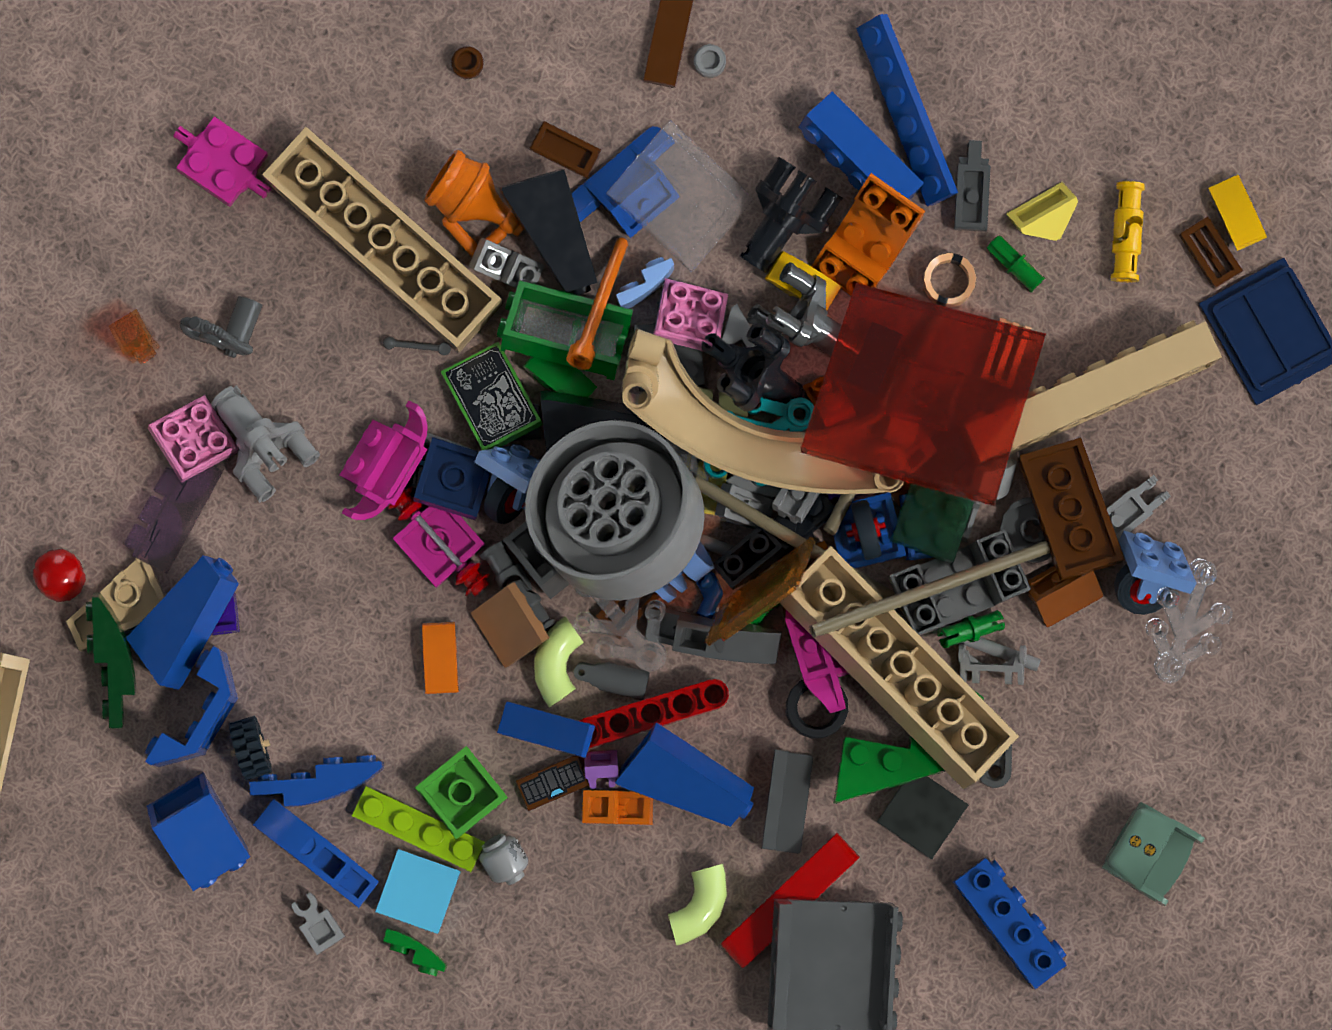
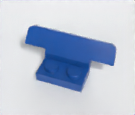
[572,127,680,238]

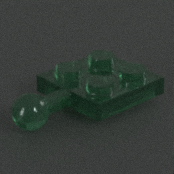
[890,447,974,564]

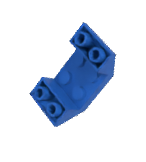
[145,646,238,767]

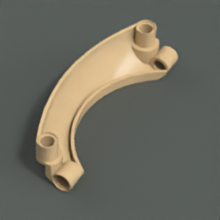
[622,329,919,494]

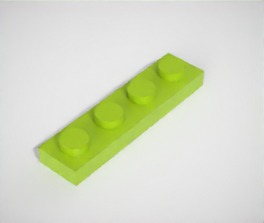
[352,786,485,872]

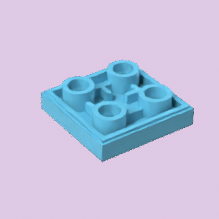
[375,849,461,934]

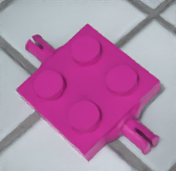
[173,116,271,207]

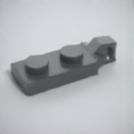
[954,140,991,232]

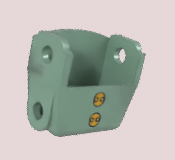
[1102,802,1205,906]

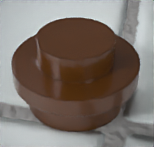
[451,46,484,79]

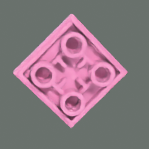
[654,278,728,351]
[148,395,239,483]

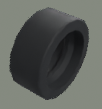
[786,680,848,739]

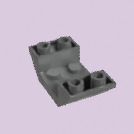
[888,529,1031,636]

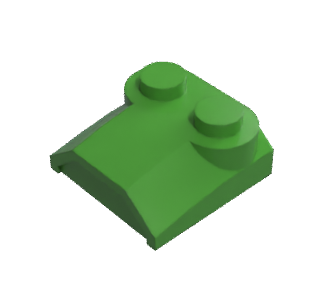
[415,746,508,839]

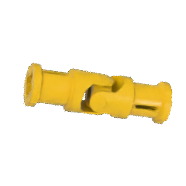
[1111,181,1145,283]

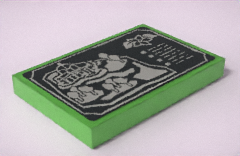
[441,341,543,450]

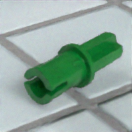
[987,235,1045,293]

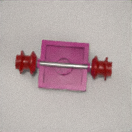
[388,487,490,597]

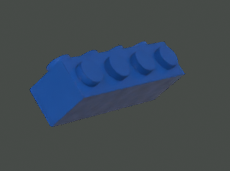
[798,91,924,200]
[952,858,1067,989]

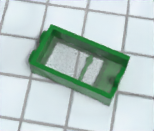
[497,280,633,381]

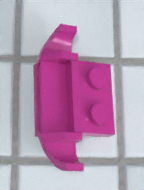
[339,400,428,520]
[785,610,849,713]

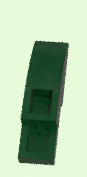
[86,593,136,728]

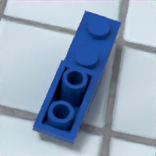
[249,755,384,807]
[253,799,379,908]

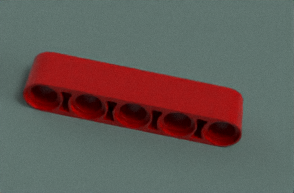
[579,679,729,748]
[720,833,860,969]

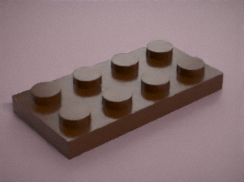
[1018,437,1124,581]

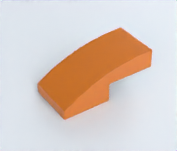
[422,622,459,694]
[582,790,653,825]

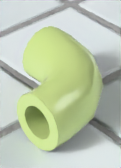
[534,616,584,708]
[668,864,727,946]

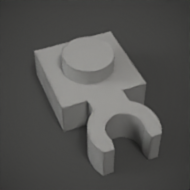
[292,892,346,955]

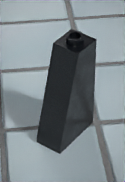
[499,169,598,295]
[540,390,668,453]

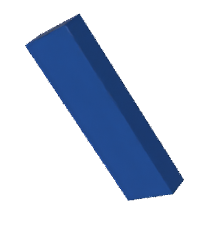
[497,701,595,758]

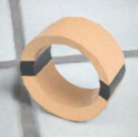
[923,253,976,308]

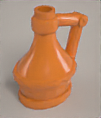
[424,150,523,257]

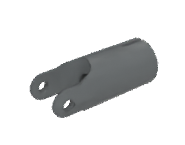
[574,662,650,700]

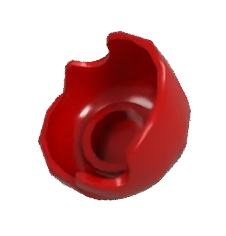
[33,549,86,602]

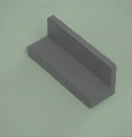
[761,749,813,854]

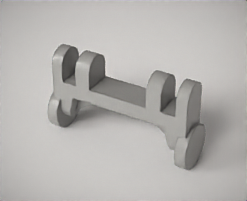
[959,644,1027,685]

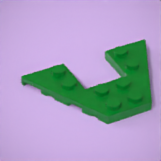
[833,692,984,804]

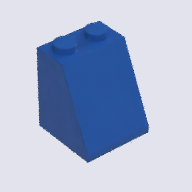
[147,772,250,891]

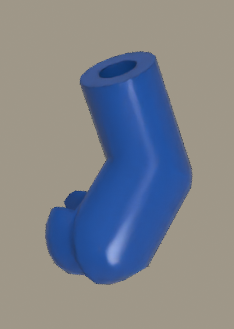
[695,571,723,619]

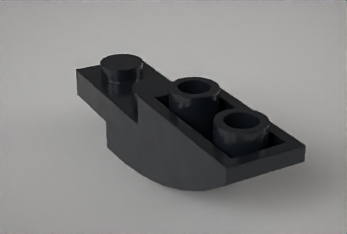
[713,493,835,590]

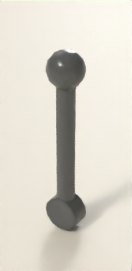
[383,337,451,355]

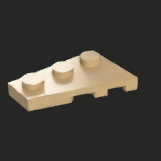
[66,551,165,652]

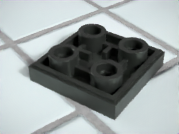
[877,776,969,860]

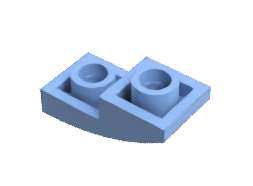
[616,257,674,309]

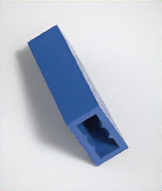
[126,555,239,690]
[615,722,755,827]

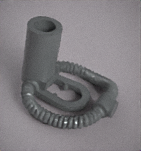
[180,296,263,358]

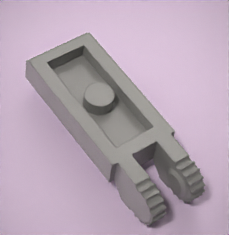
[1106,475,1171,541]

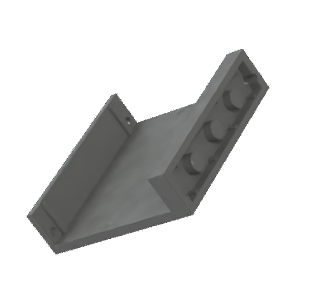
[767,899,903,1030]

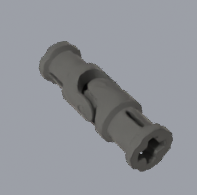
[479,540,556,631]

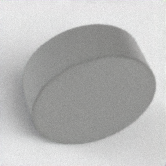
[694,44,726,78]

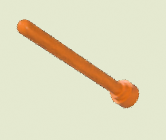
[566,237,628,370]

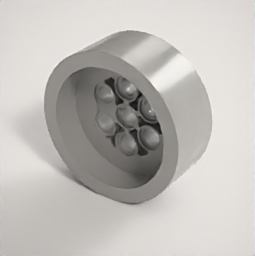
[525,420,704,601]

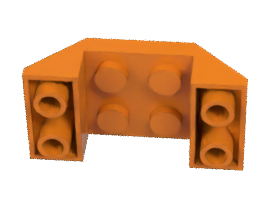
[811,173,925,305]

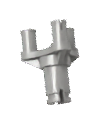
[211,385,320,503]

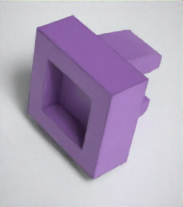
[584,750,619,789]

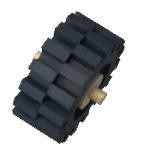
[229,716,272,780]

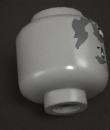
[479,834,529,885]

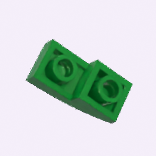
[523,356,597,397]
[383,928,447,976]

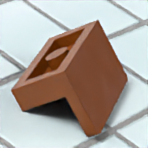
[1026,566,1103,627]

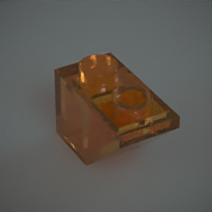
[108,309,161,364]

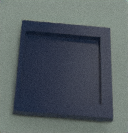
[1199,258,1332,406]

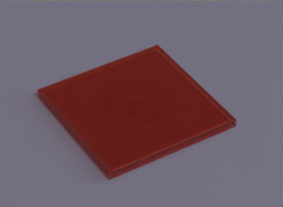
[800,283,1046,506]

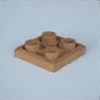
[471,582,549,668]

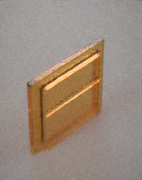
[705,537,816,646]

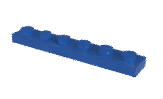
[856,14,958,206]

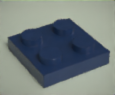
[412,437,490,520]

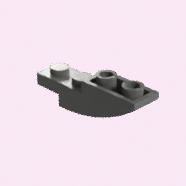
[645,605,782,664]

